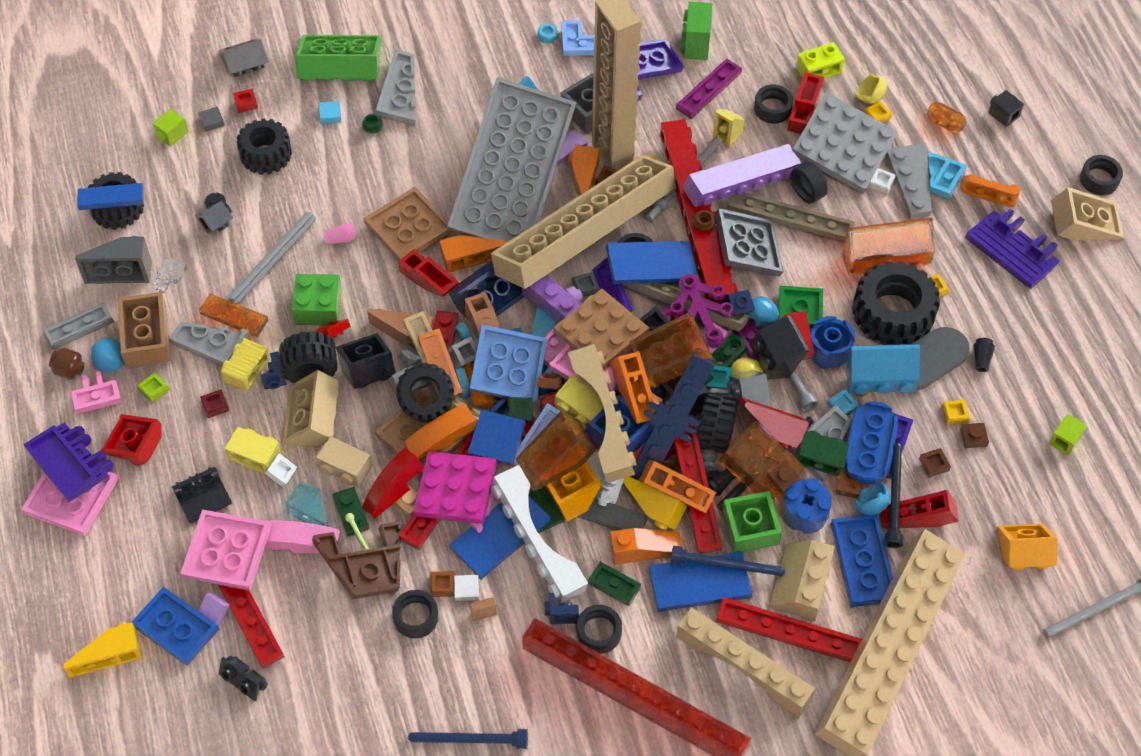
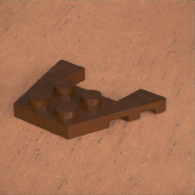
[312,521,401,600]

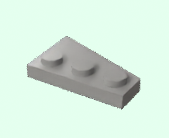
[169,322,250,366]
[788,405,852,482]

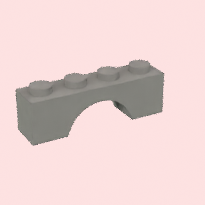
[389,337,477,394]

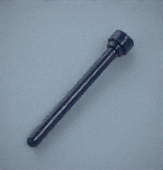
[670,545,785,576]
[408,729,528,749]

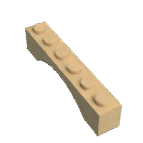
[568,344,637,483]
[676,608,815,718]

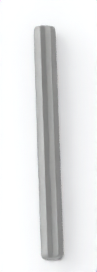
[228,212,316,305]

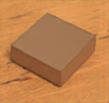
[471,597,497,621]

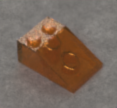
[516,411,597,491]

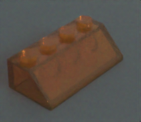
[842,218,935,274]

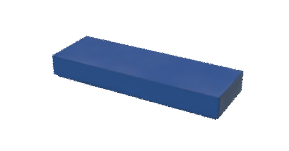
[77,183,144,210]

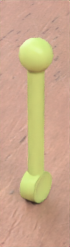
[345,513,369,550]

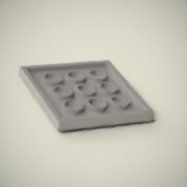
[792,92,898,194]

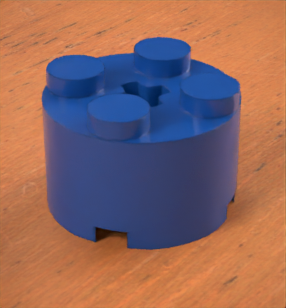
[810,316,855,369]
[782,478,832,534]

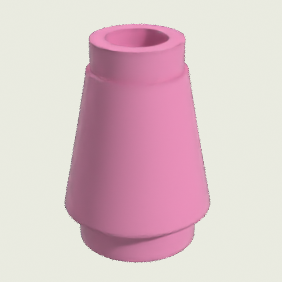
[323,222,356,245]

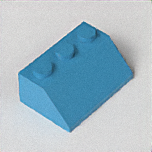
[846,345,920,394]

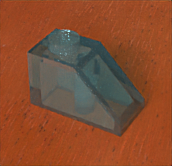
[285,481,329,527]

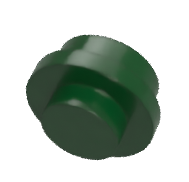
[362,114,383,133]

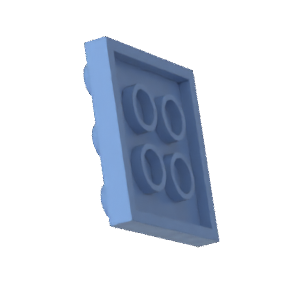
[469,324,548,404]

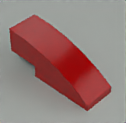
[787,72,824,134]
[398,249,459,297]
[362,447,424,519]

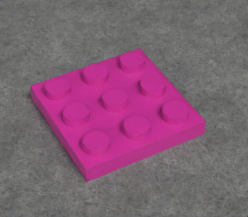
[413,451,497,524]

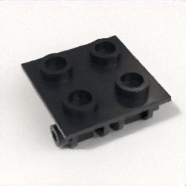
[171,467,233,523]

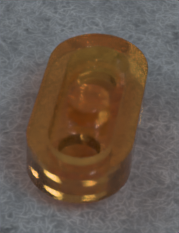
[927,102,966,133]

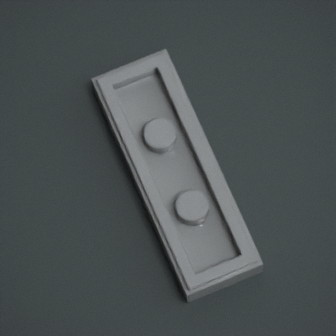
[43,303,114,350]

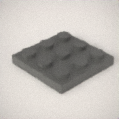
[714,208,784,277]

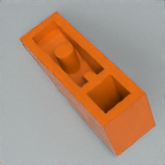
[568,144,600,196]
[439,235,508,273]
[610,351,655,424]
[639,460,716,513]
[610,528,683,565]

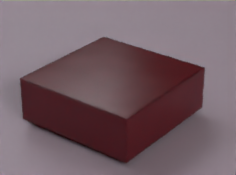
[200,389,229,418]

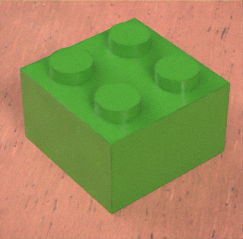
[681,1,713,60]
[292,274,342,325]
[722,491,782,553]

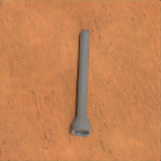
[761,326,819,412]

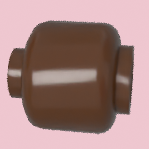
[49,347,85,380]

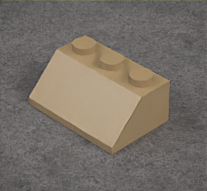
[282,370,339,447]
[769,540,835,621]

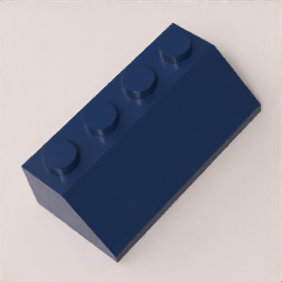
[448,260,525,319]

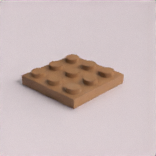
[364,187,453,260]
[553,289,649,370]
[375,390,471,478]

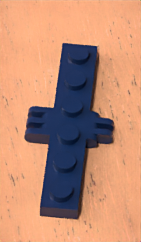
[629,353,715,481]

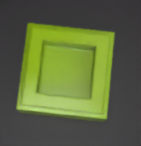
[137,372,170,403]

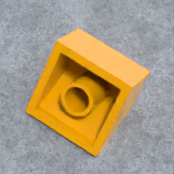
[541,453,601,522]
[997,523,1057,570]

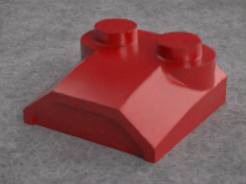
[100,414,162,466]

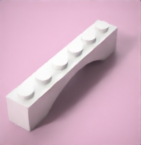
[491,465,588,604]

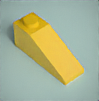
[623,476,688,531]
[63,623,142,678]

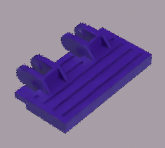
[965,208,1060,289]
[23,422,114,503]

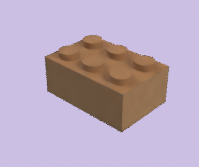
[117,292,171,368]

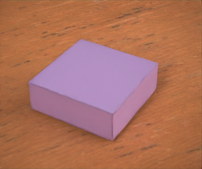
[198,592,230,625]

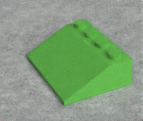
[295,35,382,81]

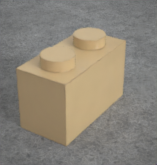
[316,436,372,487]

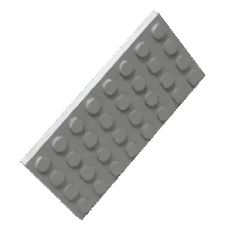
[447,77,577,242]

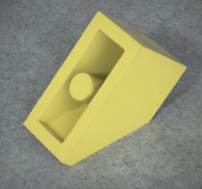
[713,109,745,148]

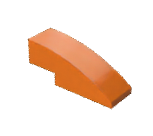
[404,403,476,459]

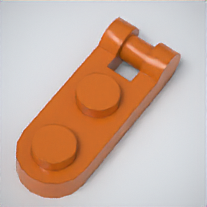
[960,175,1021,207]

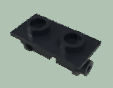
[218,655,268,701]

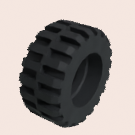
[852,261,940,345]

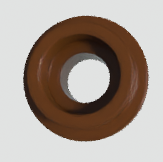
[693,210,715,231]

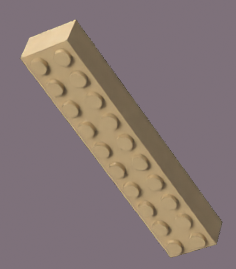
[592,0,642,170]
[491,155,676,289]
[814,529,965,756]

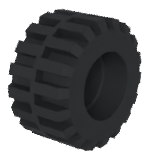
[237,118,292,175]
[88,172,144,229]
[279,331,338,383]
[396,363,454,422]
[697,392,738,454]

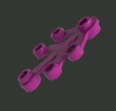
[670,274,733,348]

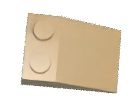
[1051,187,1124,241]

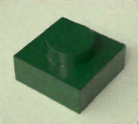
[509,397,533,421]

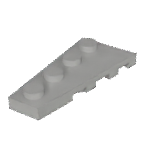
[375,49,416,125]
[886,143,932,219]

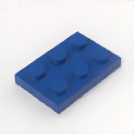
[131,587,219,666]

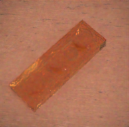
[199,293,268,337]

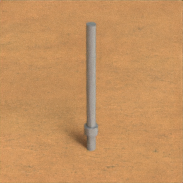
[645,137,722,222]
[1043,578,1141,638]

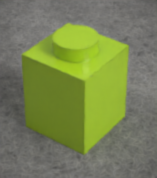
[153,109,188,146]
[1049,414,1087,456]

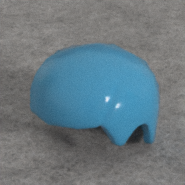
[745,296,779,327]
[91,338,125,372]
[854,483,890,515]

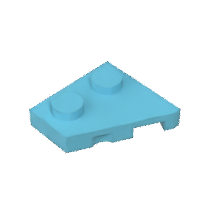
[928,152,967,199]

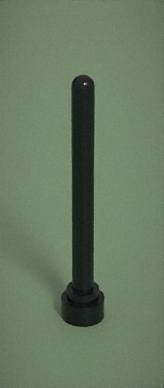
[884,443,904,548]

